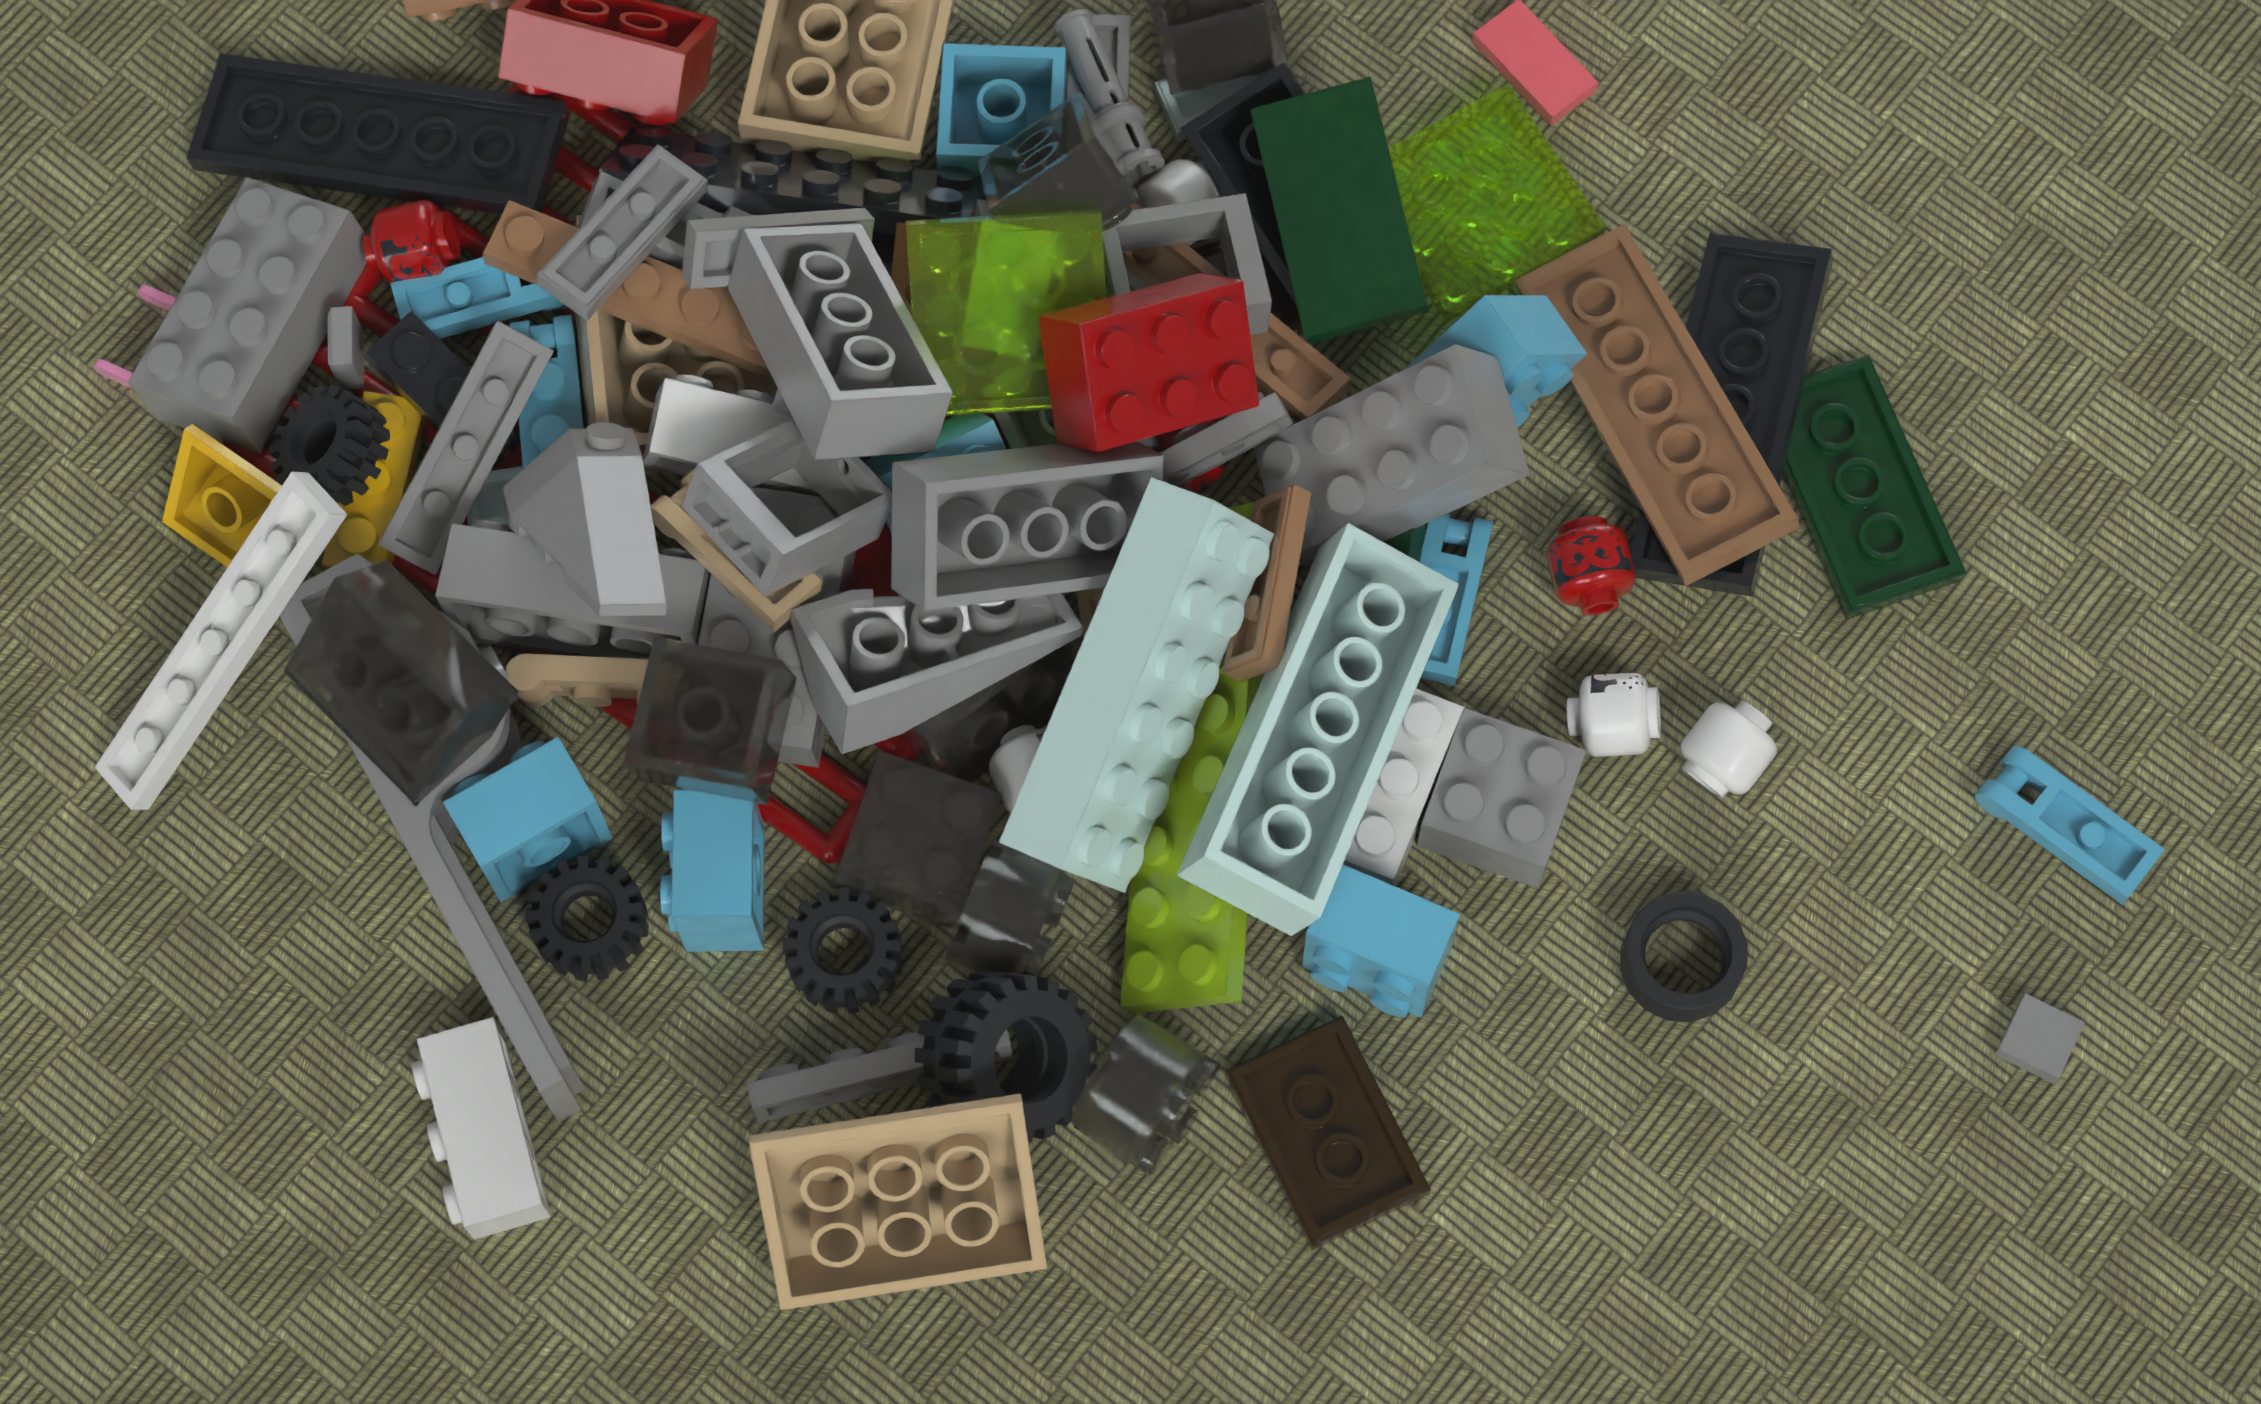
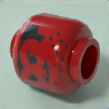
[363,200,461,283]
[1546,516,1636,615]

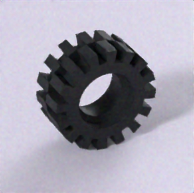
[269,385,390,506]
[526,855,649,981]
[783,887,904,1014]

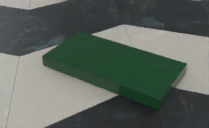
[1250,76,1429,344]
[1783,354,1966,620]

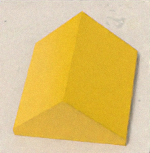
[162,424,282,568]

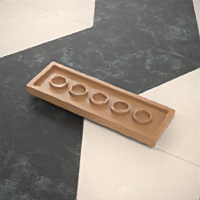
[1515,224,1800,586]

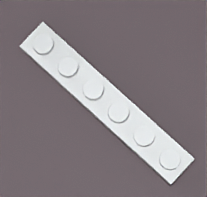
[95,471,347,810]

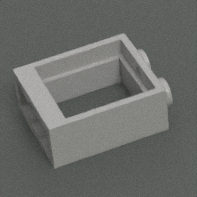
[1087,193,1272,335]
[681,418,892,596]

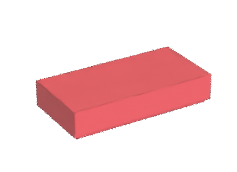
[1472,0,1598,126]

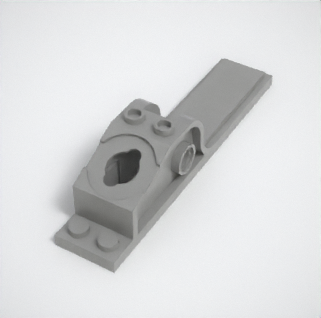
[280,554,585,1122]

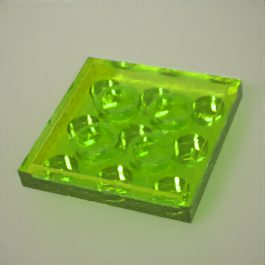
[1389,84,1606,322]
[906,210,1106,416]

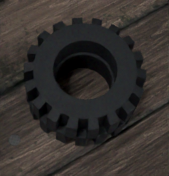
[914,970,1098,1143]

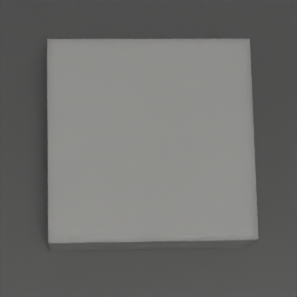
[328,306,364,390]
[1994,993,2085,1084]

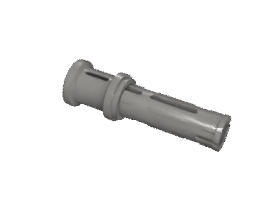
[1054,9,1165,188]

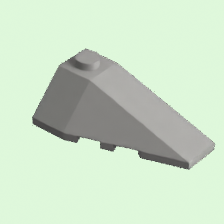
[502,422,667,617]
[790,589,1083,754]

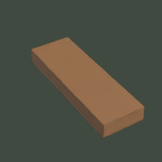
[1223,484,1311,682]

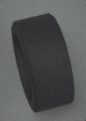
[1620,891,1748,1022]

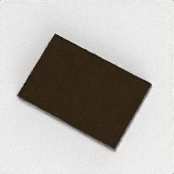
[1225,1015,1431,1251]

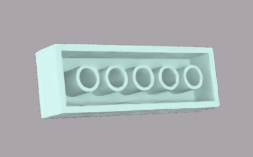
[999,477,1274,893]
[1177,523,1459,936]

